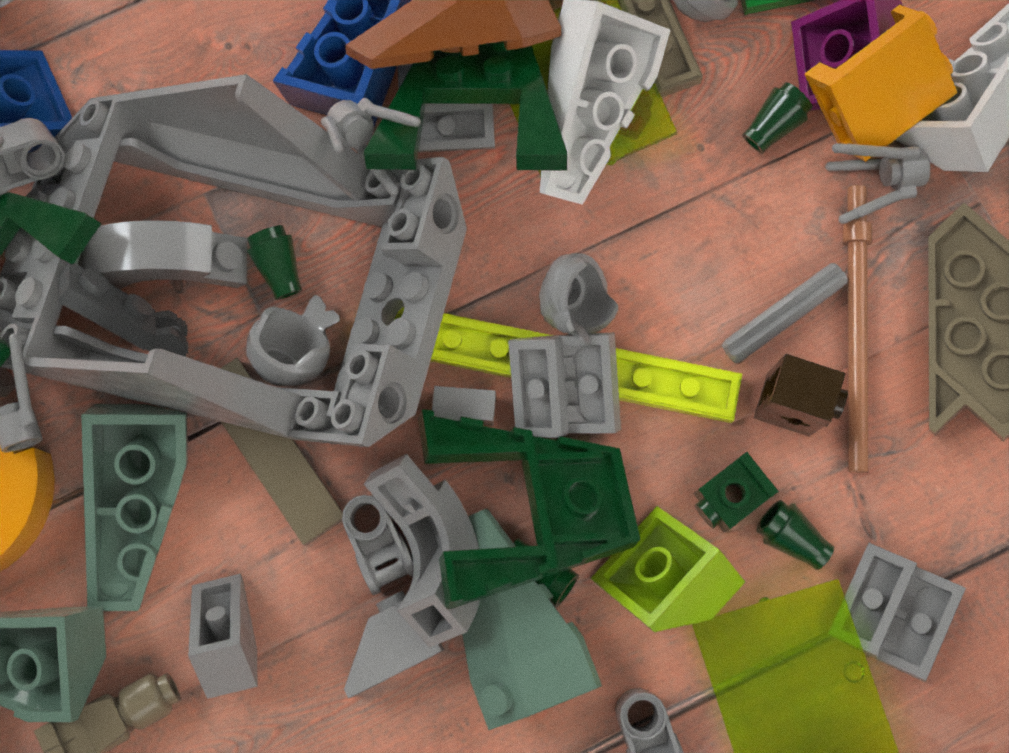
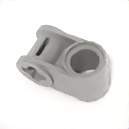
[0,118,65,195]
[342,495,414,596]
[615,688,683,753]

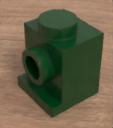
[693,452,779,532]

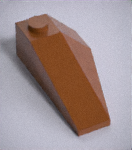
[345,0,561,69]

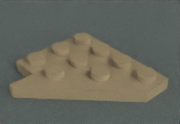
[928,203,1009,442]

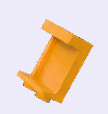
[804,5,958,162]

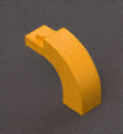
[0,447,55,572]

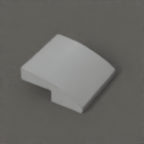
[397,64,495,152]
[508,332,621,438]
[828,543,966,683]

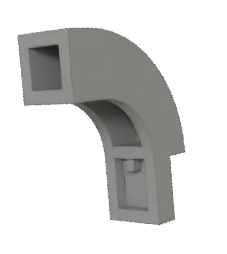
[77,221,247,290]
[364,454,480,648]

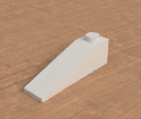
[540,0,670,205]
[896,4,1009,172]

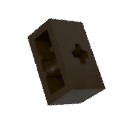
[753,354,848,437]

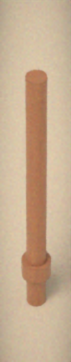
[843,185,872,473]

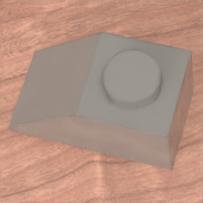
[188,574,258,699]
[344,591,445,699]

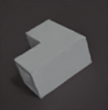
[432,386,496,426]

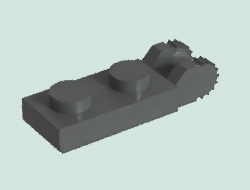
[58,263,189,357]

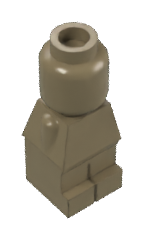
[34,673,181,753]

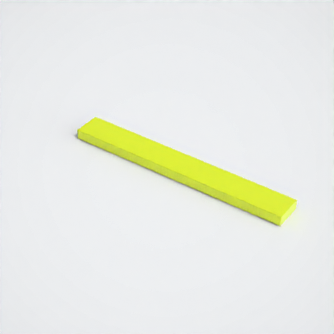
[394,307,742,423]

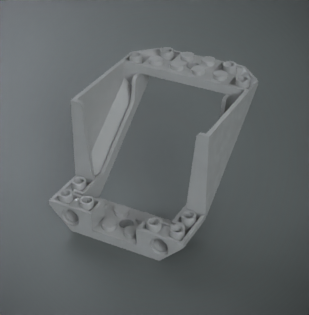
[0,74,467,447]

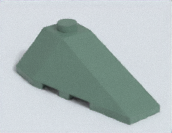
[81,404,188,611]
[462,509,602,730]
[0,606,106,722]

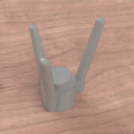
[321,98,421,196]
[825,143,930,224]
[0,333,43,453]

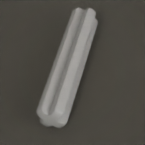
[722,263,848,363]

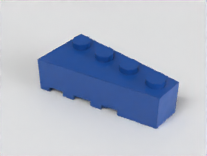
[273,0,412,126]

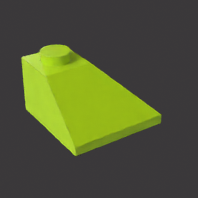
[590,506,745,632]

